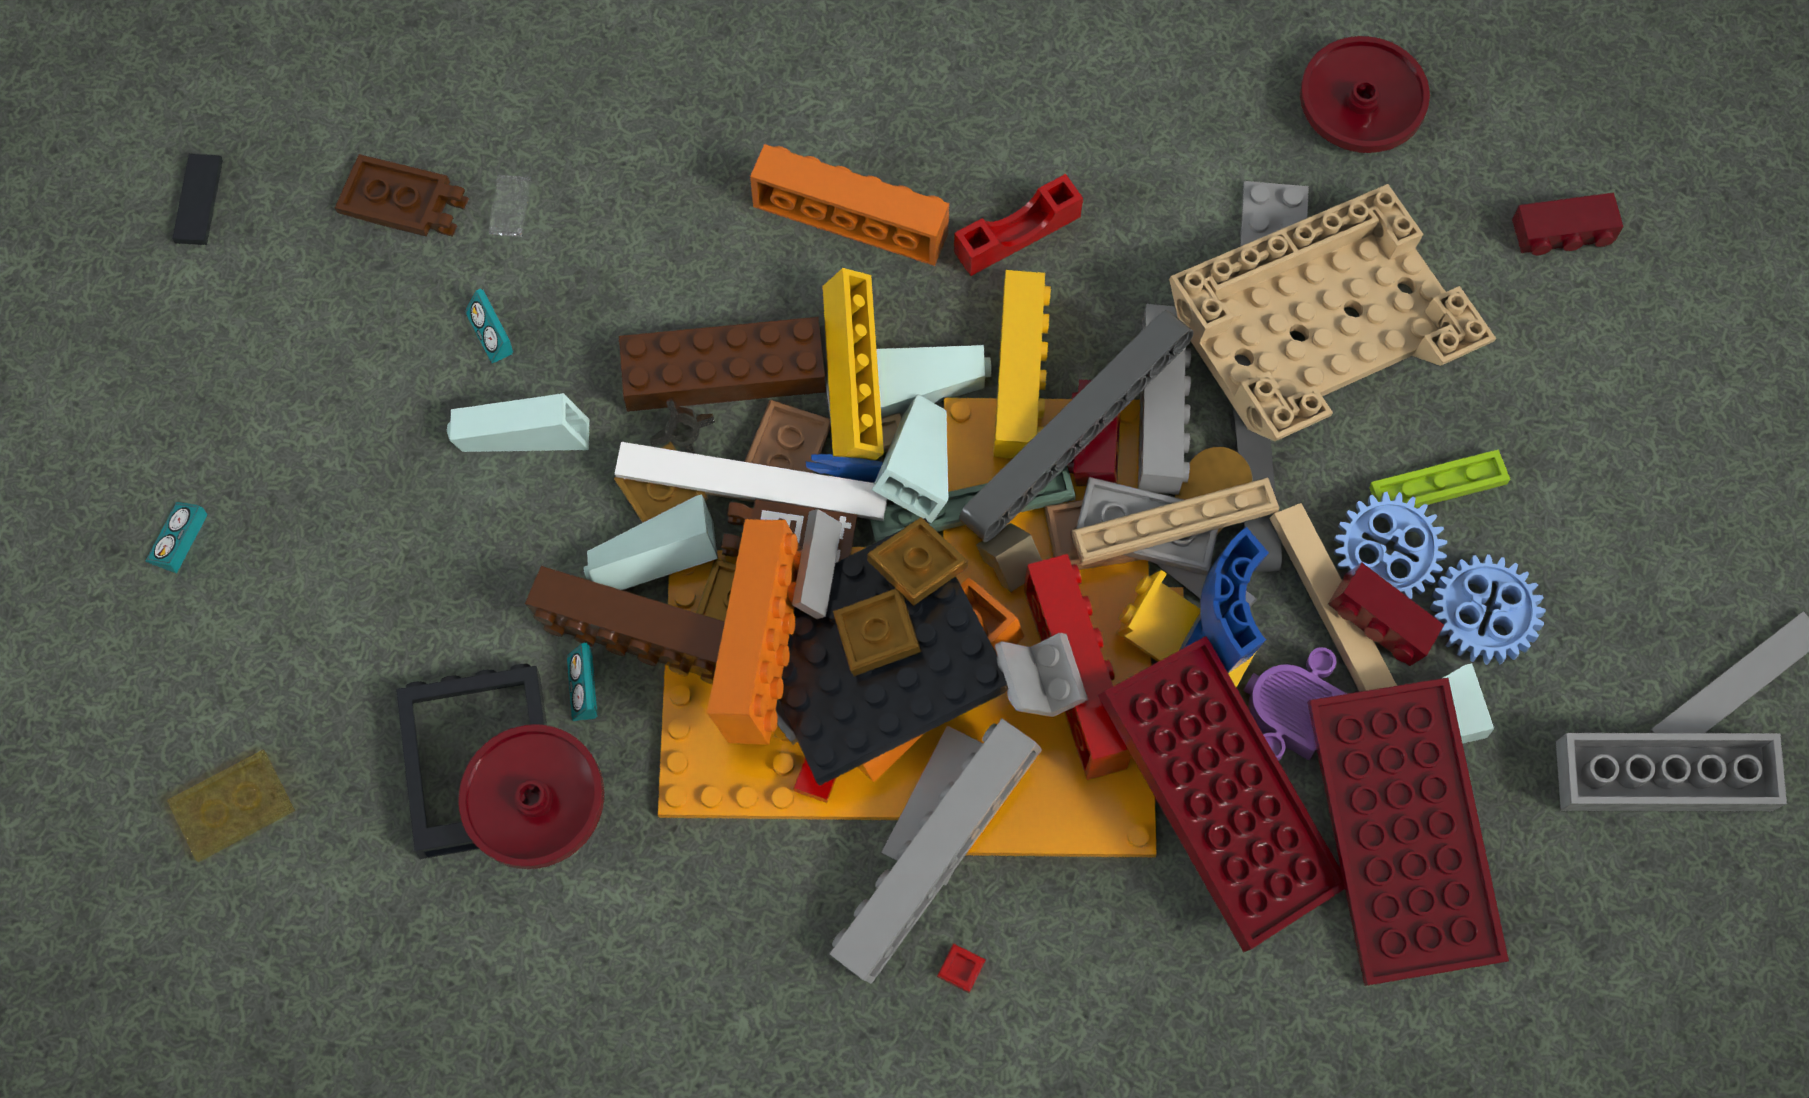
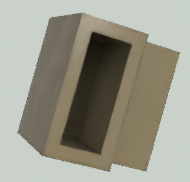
[976,523,1042,592]

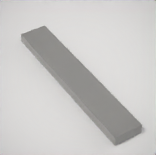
[1649,611,1809,733]

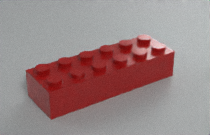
[1023,554,1132,780]

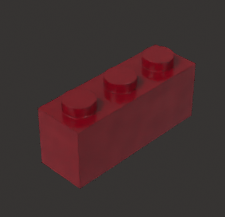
[1512,192,1624,256]
[1068,380,1121,486]
[1328,562,1444,666]

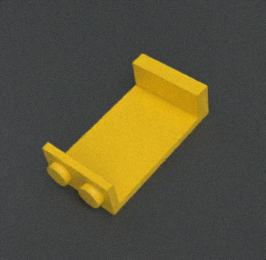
[1116,570,1256,687]

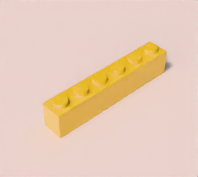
[822,268,884,461]
[993,270,1051,458]

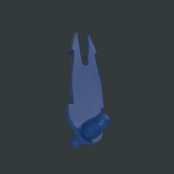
[806,454,883,483]

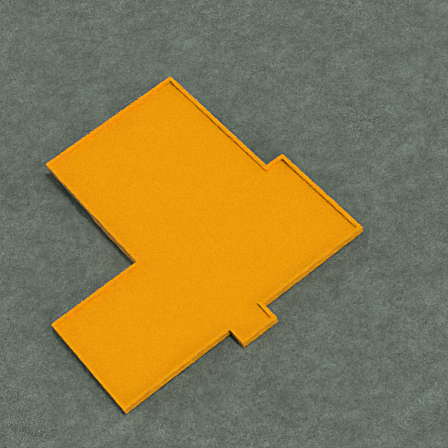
[658,398,1184,857]

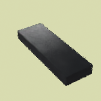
[172,154,223,245]

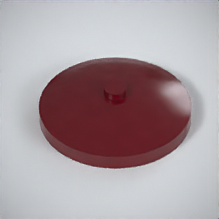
[1300,36,1430,153]
[459,724,604,869]

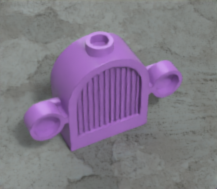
[1243,647,1347,761]

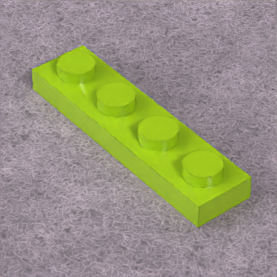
[1369,449,1510,508]

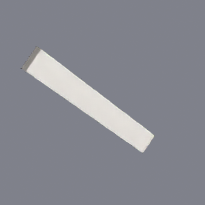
[615,442,888,521]

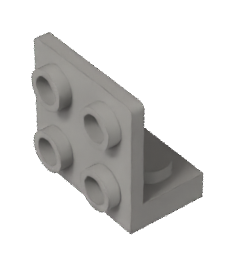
[995,633,1088,717]

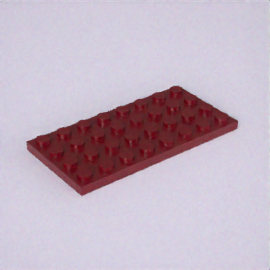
[1097,636,1345,953]
[1307,678,1509,986]

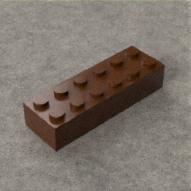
[619,317,826,412]
[525,566,725,684]

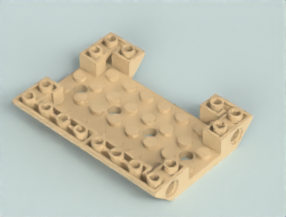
[1169,184,1496,441]

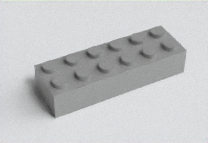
[1556,733,1787,811]

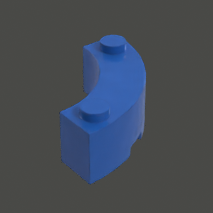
[1200,527,1269,674]

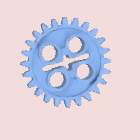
[1334,492,1447,599]
[1430,554,1546,665]

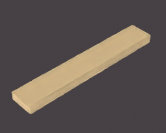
[1071,478,1279,566]
[1269,503,1397,692]

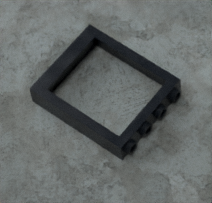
[396,664,547,859]

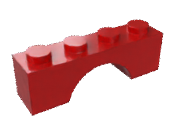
[954,174,1083,276]

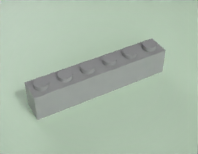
[1138,304,1191,495]

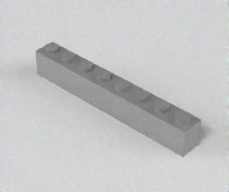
[830,718,1042,984]

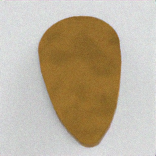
[1175,447,1253,534]

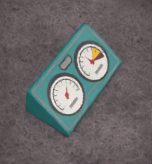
[465,288,513,363]
[145,502,208,574]
[567,643,598,721]

